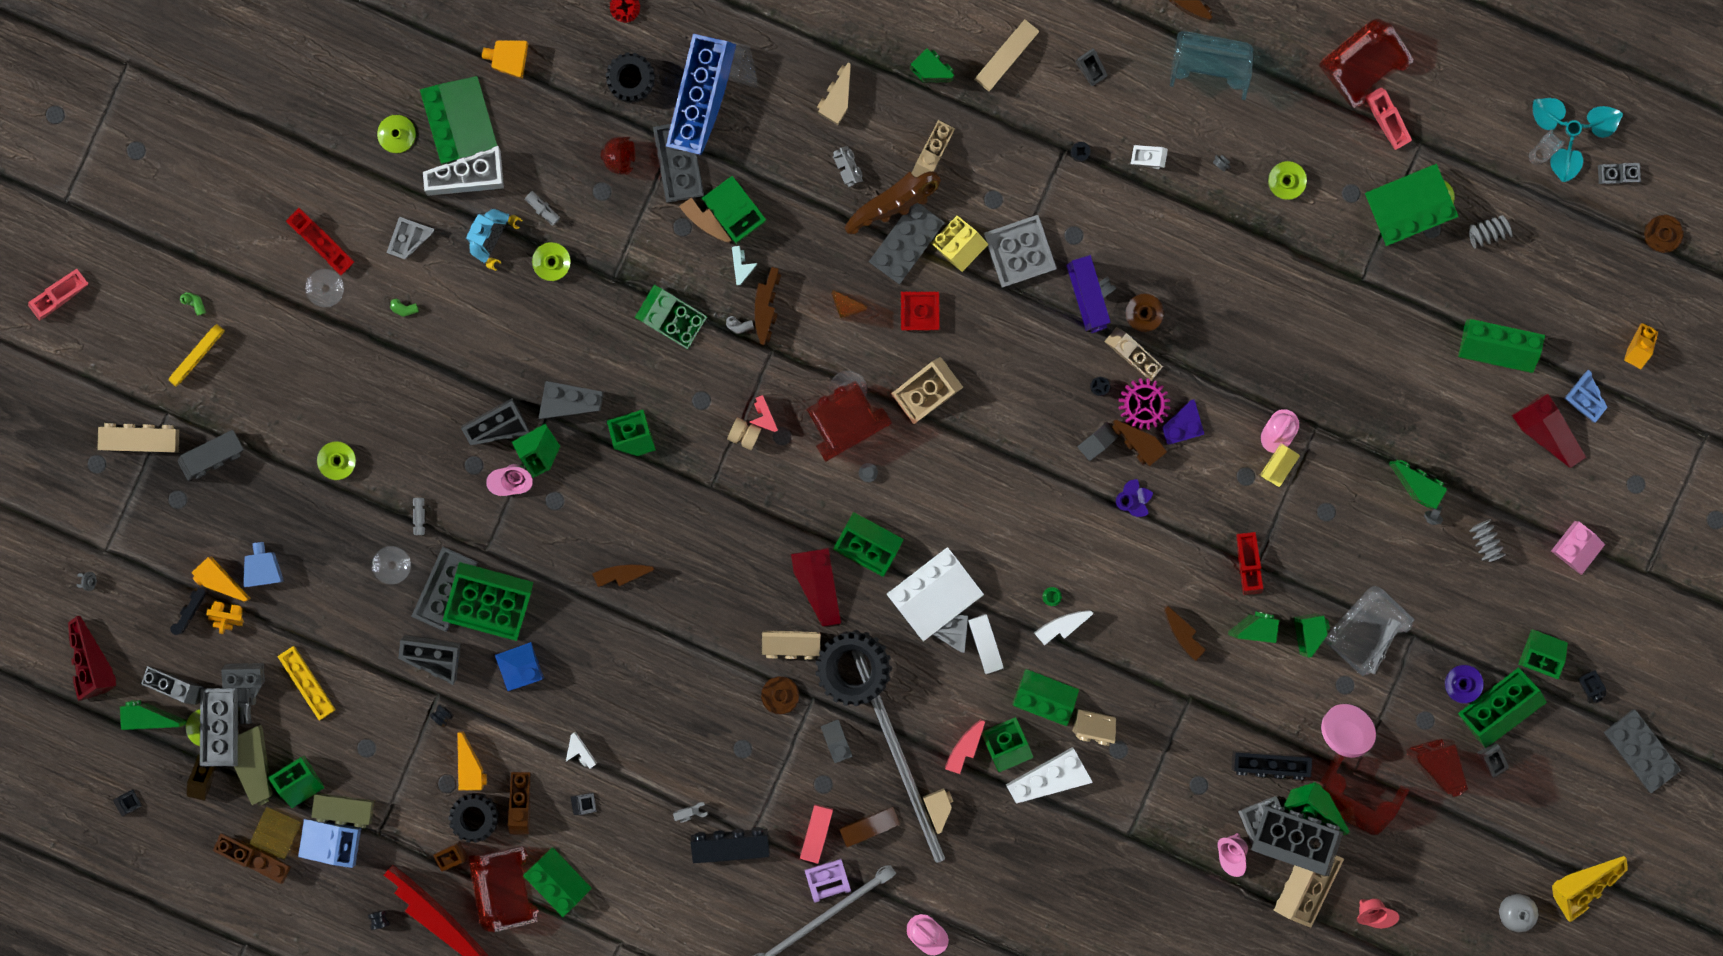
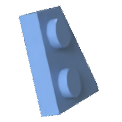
[1564,370,1607,423]

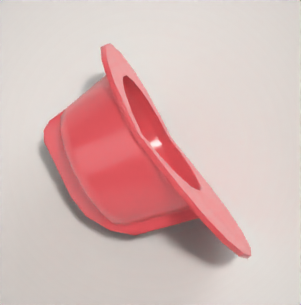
[1357,899,1399,929]

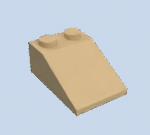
[891,357,963,424]

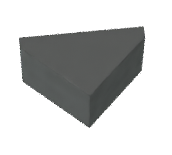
[1075,48,1108,86]
[1077,422,1119,461]
[1477,743,1509,778]

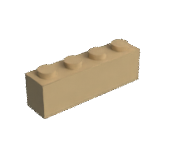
[98,423,179,452]

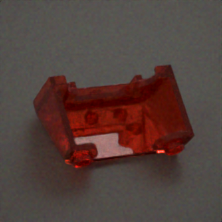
[1319,19,1414,108]
[1406,738,1468,797]
[469,846,538,932]

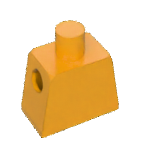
[482,41,529,79]

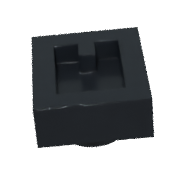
[1578,670,1606,704]

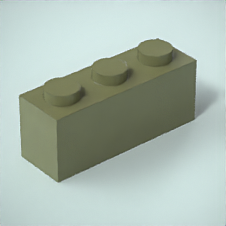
[311,793,374,828]

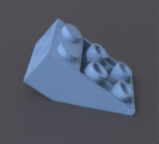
[298,819,361,868]

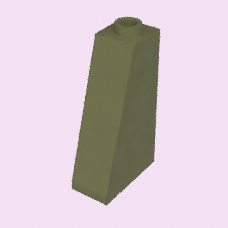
[234,725,272,806]

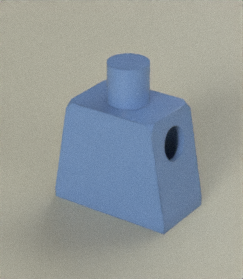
[244,542,284,587]

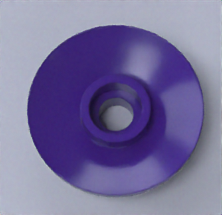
[1445,665,1483,703]

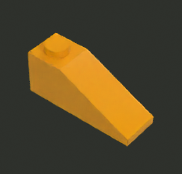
[191,556,251,602]
[457,731,487,791]

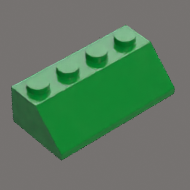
[1458,319,1545,373]
[1228,611,1279,643]
[1458,667,1547,749]

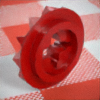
[610,0,640,23]

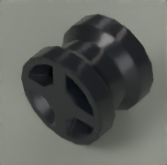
[1070,142,1091,162]
[1090,377,1110,396]
[430,704,454,728]
[368,910,390,930]

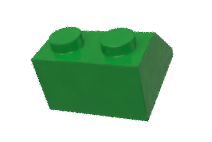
[981,717,1034,773]

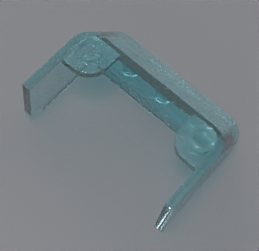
[1170,31,1253,100]

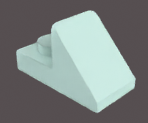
[732,246,757,286]

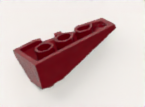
[1511,394,1586,468]
[791,548,841,627]
[68,616,116,701]

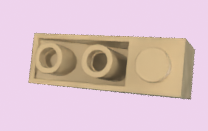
[817,63,850,125]
[912,120,955,177]
[1104,327,1163,381]

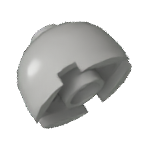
[1499,893,1539,932]

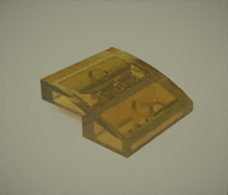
[250,807,302,860]

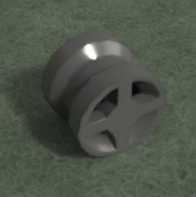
[1099,276,1117,298]

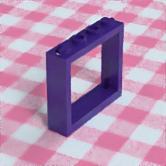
[1066,255,1111,334]

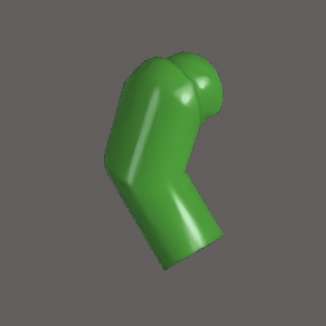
[180,292,206,316]
[390,299,419,317]

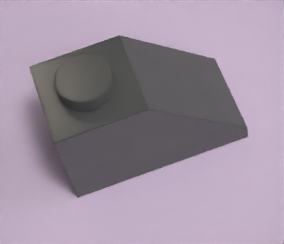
[821,719,853,763]

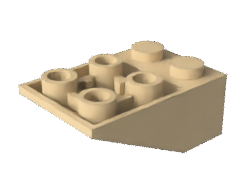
[1072,709,1116,746]

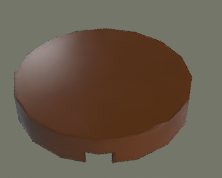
[1644,215,1684,253]
[761,676,799,715]

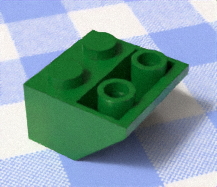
[910,48,954,83]
[512,424,560,478]
[1518,629,1568,680]
[268,755,325,808]

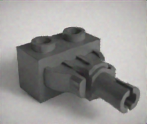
[221,663,265,724]

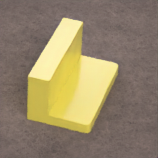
[1260,443,1300,487]

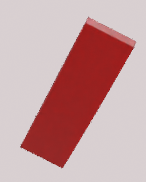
[384,865,488,956]

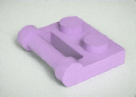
[805,859,851,903]

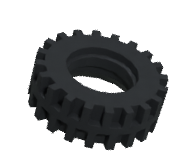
[816,630,892,706]

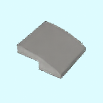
[1238,796,1284,846]

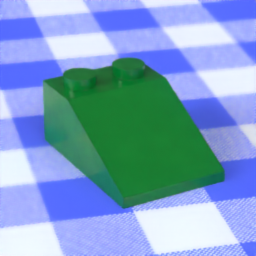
[120,700,187,730]
[1284,782,1349,836]

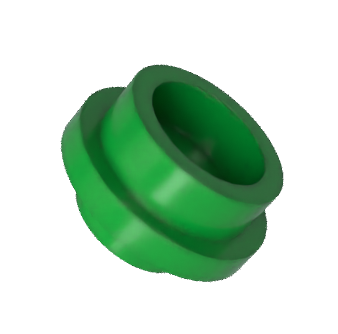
[1042,587,1062,606]

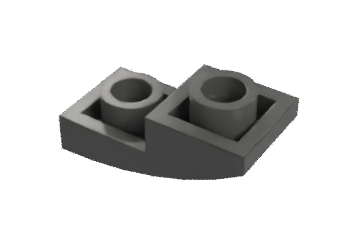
[1598,163,1641,184]

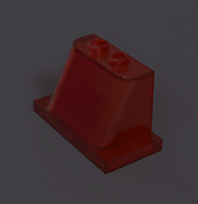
[806,380,892,462]

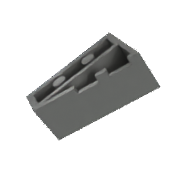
[539,381,604,419]
[461,398,531,445]
[177,430,244,481]
[398,635,461,685]

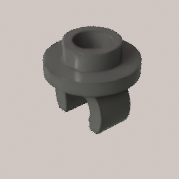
[1424,505,1443,525]
[77,572,97,591]

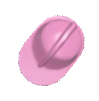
[1261,409,1299,453]
[487,464,532,496]
[1218,833,1248,877]
[907,914,949,955]

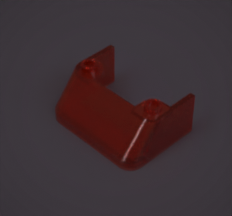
[1320,753,1409,835]

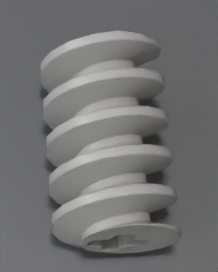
[1469,215,1513,249]
[1469,519,1506,562]

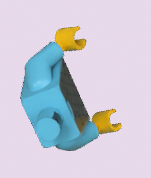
[466,209,523,271]

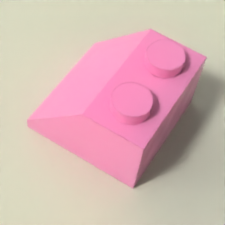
[1551,521,1605,575]

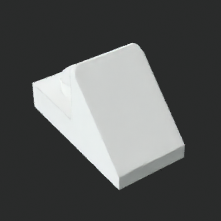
[1131,145,1168,169]
[566,731,597,769]

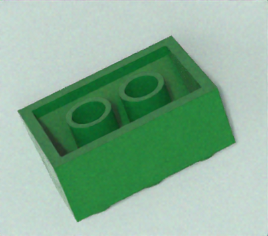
[833,512,904,577]
[1293,613,1330,658]
[1012,669,1079,726]
[523,847,592,917]

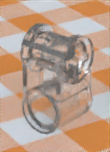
[1529,129,1565,165]

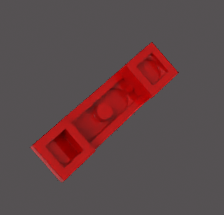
[286,208,354,275]

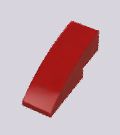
[1236,532,1263,595]

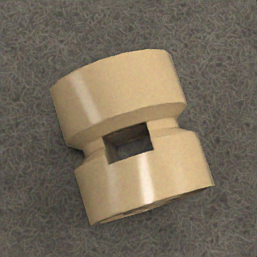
[727,417,762,451]

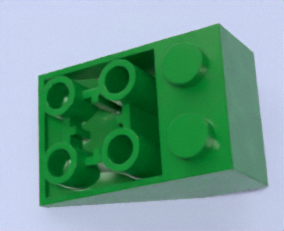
[702,176,767,244]
[634,285,707,349]
[1389,460,1447,509]

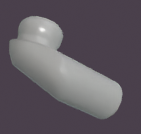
[726,316,754,334]

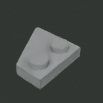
[386,217,435,260]
[933,615,968,653]

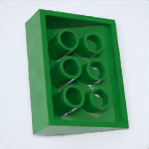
[420,76,497,165]
[1365,163,1459,246]
[442,562,533,641]

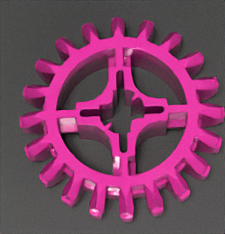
[1118,378,1170,430]

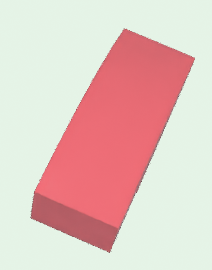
[1365,88,1412,150]
[28,269,88,321]
[945,719,985,774]
[800,804,833,864]

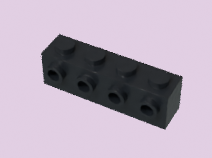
[1231,750,1312,780]
[690,827,770,864]

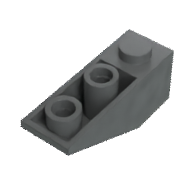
[141,666,204,705]

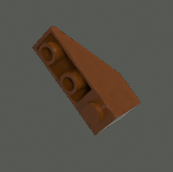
[1112,419,1167,466]
[508,772,530,835]

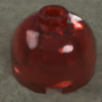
[601,136,635,175]

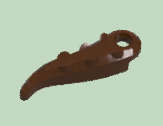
[845,171,941,235]

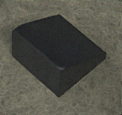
[113,789,142,817]
[571,793,597,815]

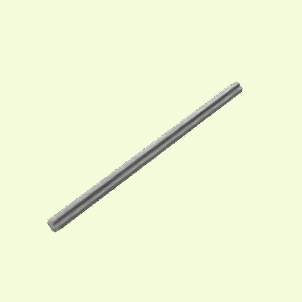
[852,650,945,863]

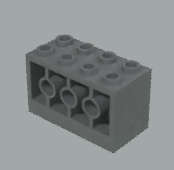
[1251,804,1344,876]

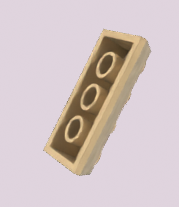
[1274,845,1344,928]

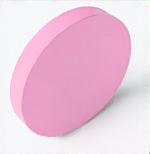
[1321,704,1376,758]

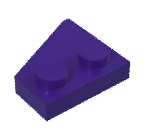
[1162,399,1204,445]

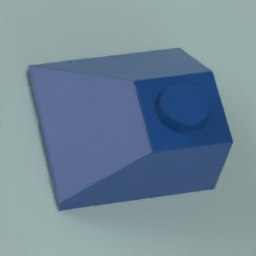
[495,642,544,691]

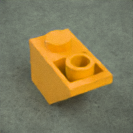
[1624,323,1658,369]

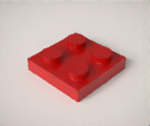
[901,292,939,330]

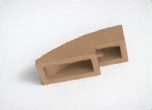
[679,197,732,244]

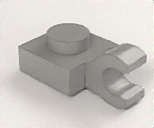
[673,802,708,823]

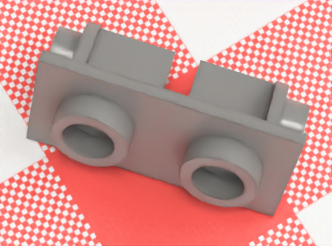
[833,146,863,187]

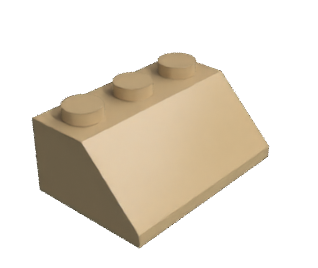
[762,631,820,659]

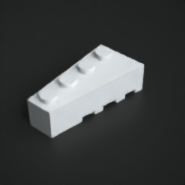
[423,146,504,196]
[1006,747,1093,803]

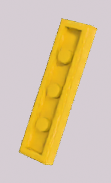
[277,646,336,721]

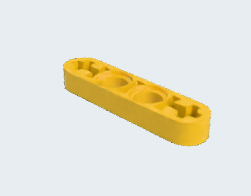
[168,324,225,387]

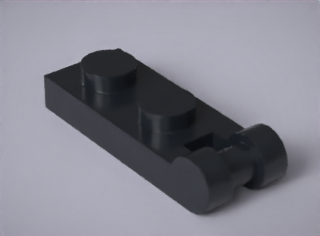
[170,586,209,635]

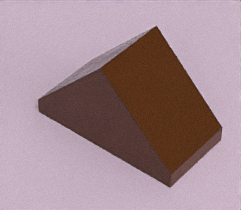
[433,841,468,872]

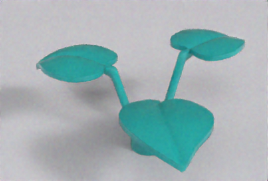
[1533,98,1623,182]

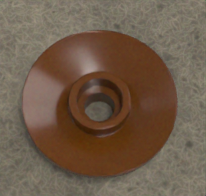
[1126,294,1164,332]

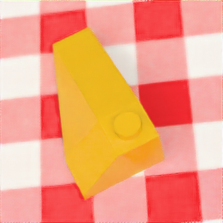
[1552,856,1628,922]

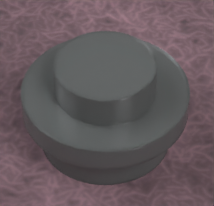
[1213,154,1231,172]
[859,463,878,482]

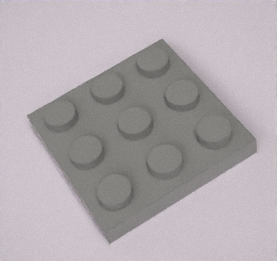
[983,215,1057,288]

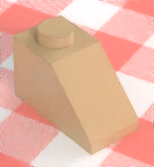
[923,788,953,834]

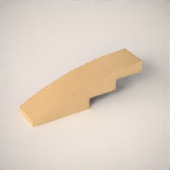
[974,19,1039,91]

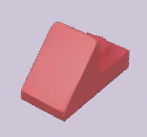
[750,395,778,432]

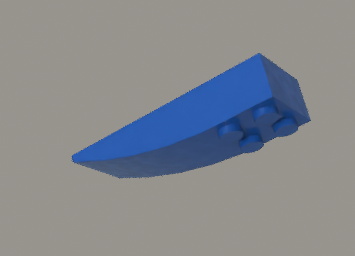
[666,34,736,155]

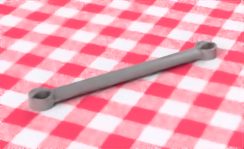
[754,865,896,956]

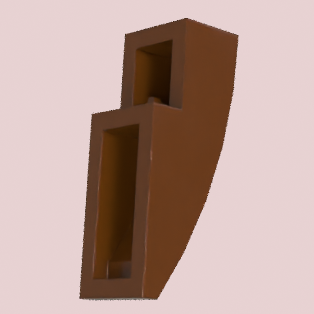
[592,564,655,587]
[1164,605,1206,661]
[840,806,900,847]

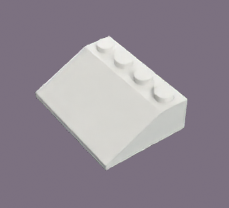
[887,547,984,642]

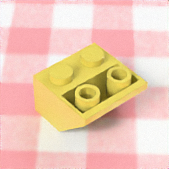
[931,216,989,272]

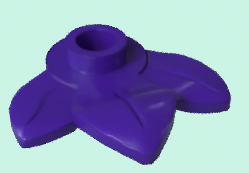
[1116,479,1153,517]

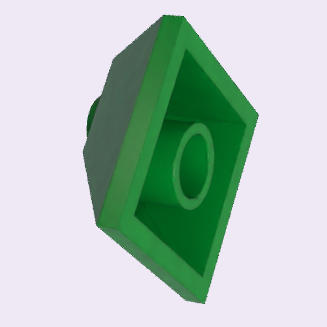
[607,409,656,456]

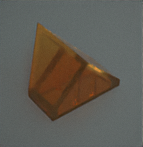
[831,290,867,320]

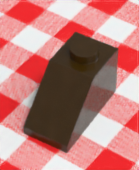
[186,753,216,801]

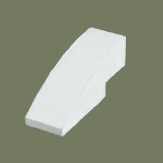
[1034,610,1093,645]
[968,614,1003,674]

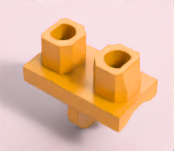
[206,601,244,634]

